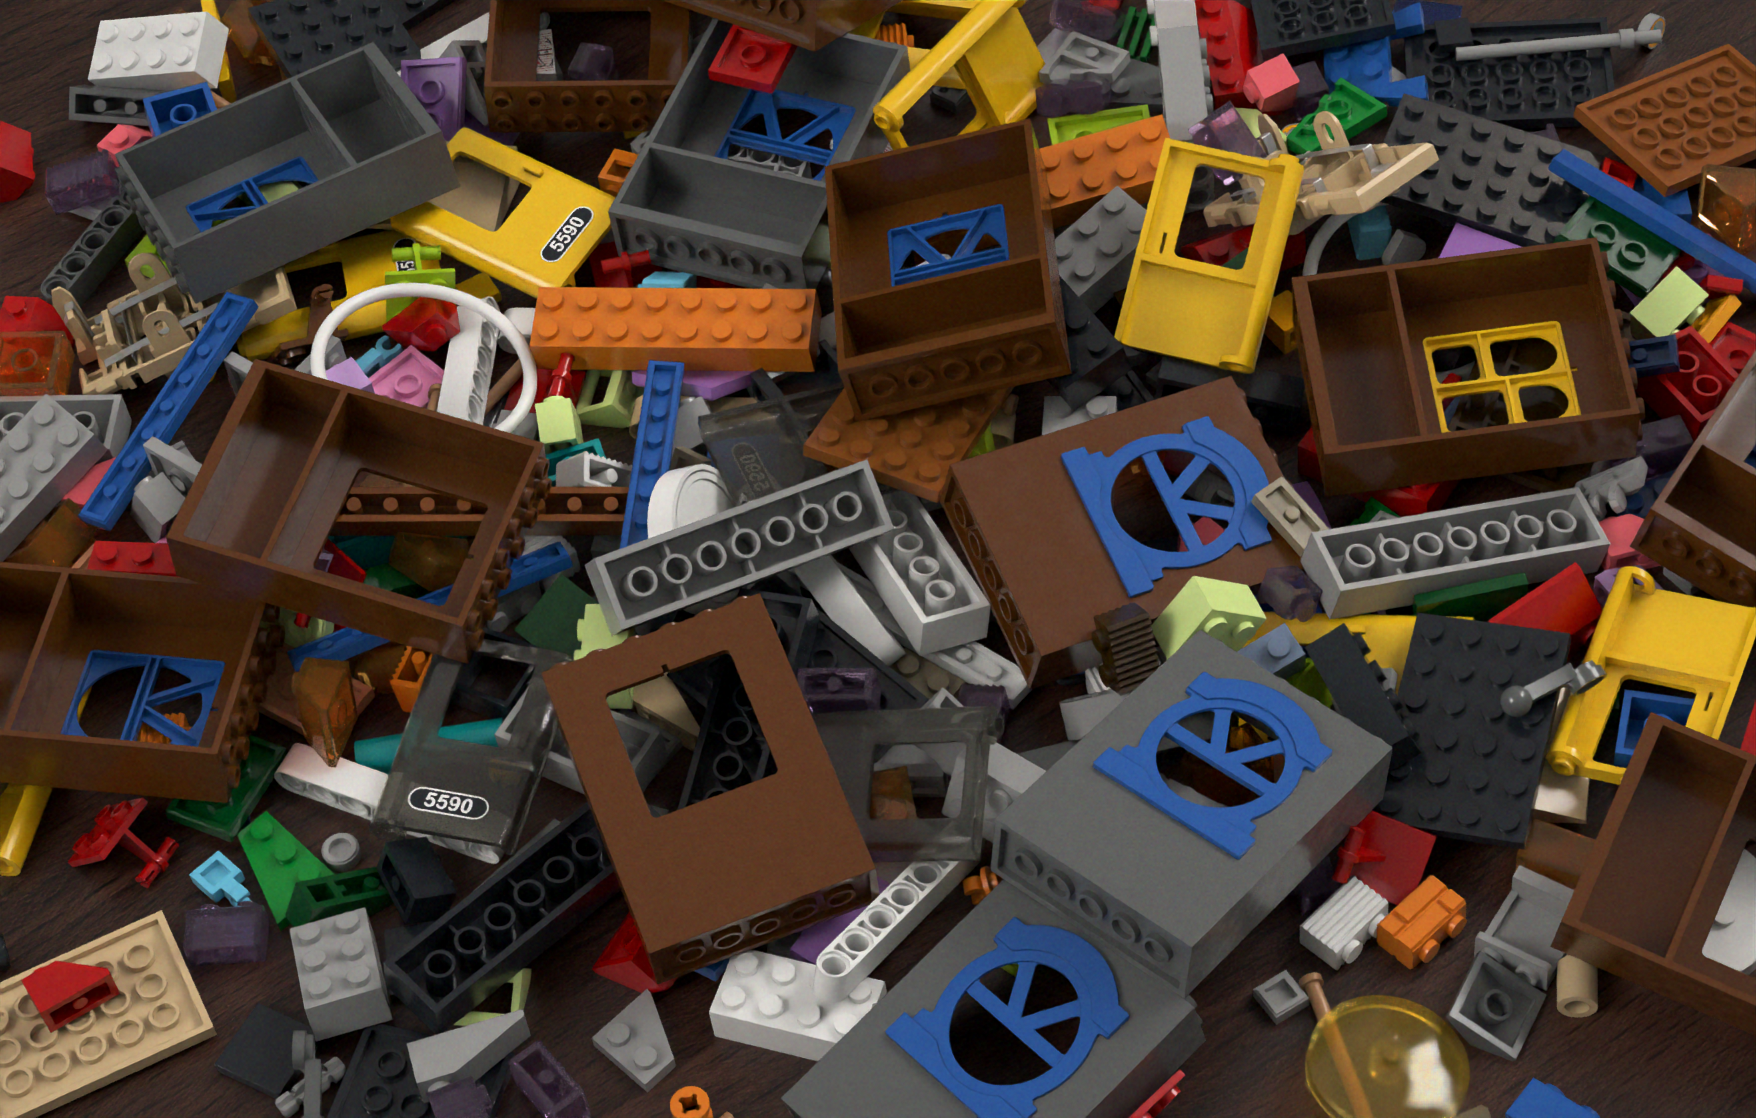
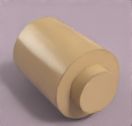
[1557,954,1598,1018]

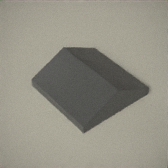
[1446,951,1546,1062]

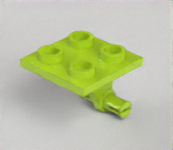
[385,243,456,322]

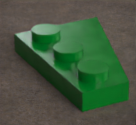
[1286,77,1387,155]
[237,811,335,932]

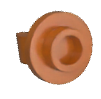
[962,866,1003,905]

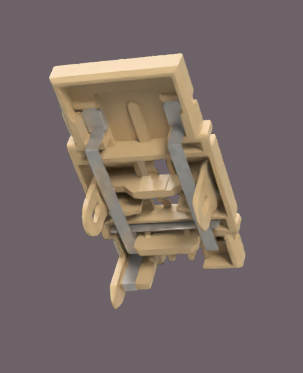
[1203,111,1439,235]
[51,253,297,395]

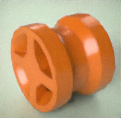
[670,1086,713,1118]

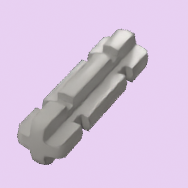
[275,1057,347,1118]

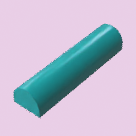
[354,717,504,775]

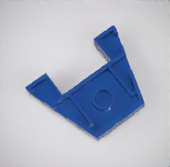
[1323,2,1429,107]

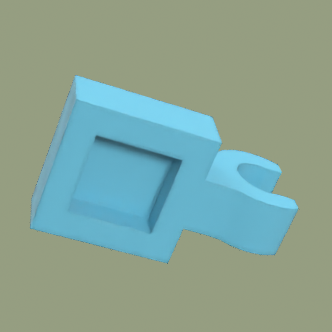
[355,335,403,378]
[189,851,255,915]

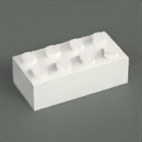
[88,11,229,91]
[709,950,887,1061]

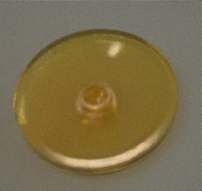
[1305,995,1470,1118]

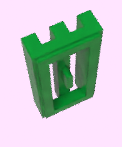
[1116,6,1155,63]

